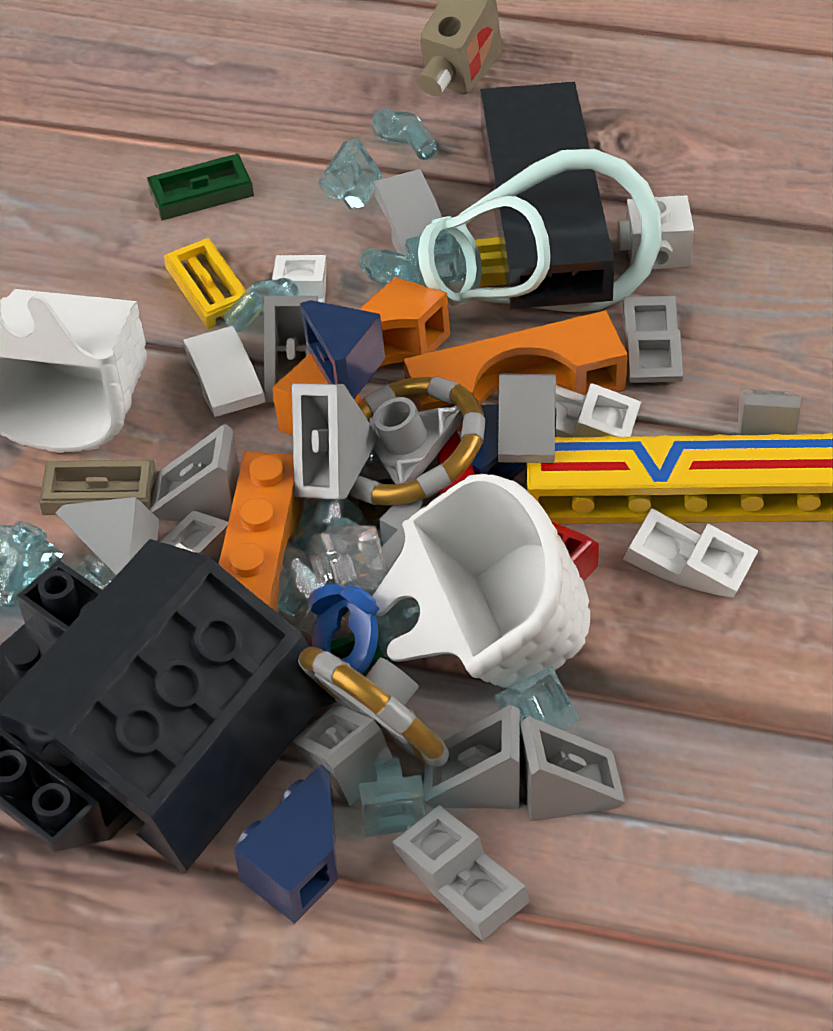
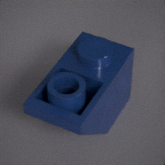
[233,765,338,924]

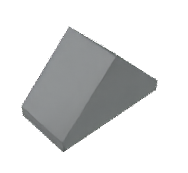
[264,296,318,402]
[498,374,556,463]
[292,383,379,499]
[738,388,801,435]
[150,424,240,521]
[55,497,159,575]
[291,704,396,806]
[423,704,520,809]
[520,716,625,821]

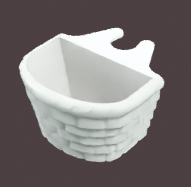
[0,289,147,453]
[372,474,590,694]

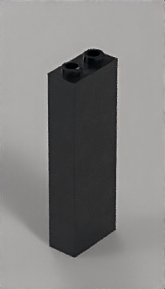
[480,82,614,309]

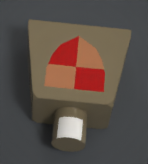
[417,0,503,96]

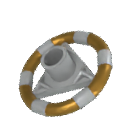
[349,376,485,505]
[299,647,449,767]

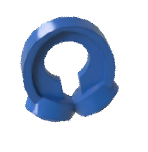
[309,584,380,674]

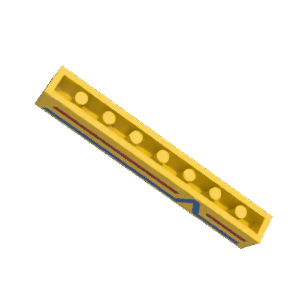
[526,433,833,524]

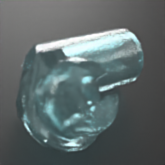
[372,108,438,160]
[359,247,418,284]
[224,277,299,332]

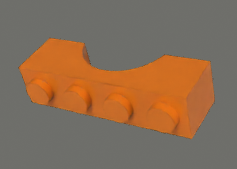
[272,277,451,436]
[403,310,628,432]
[219,451,305,613]

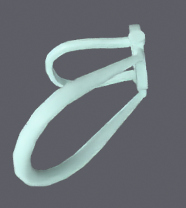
[418,149,662,312]

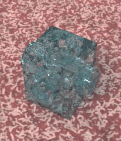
[0,521,64,607]

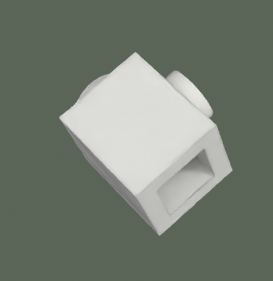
[617,195,694,269]

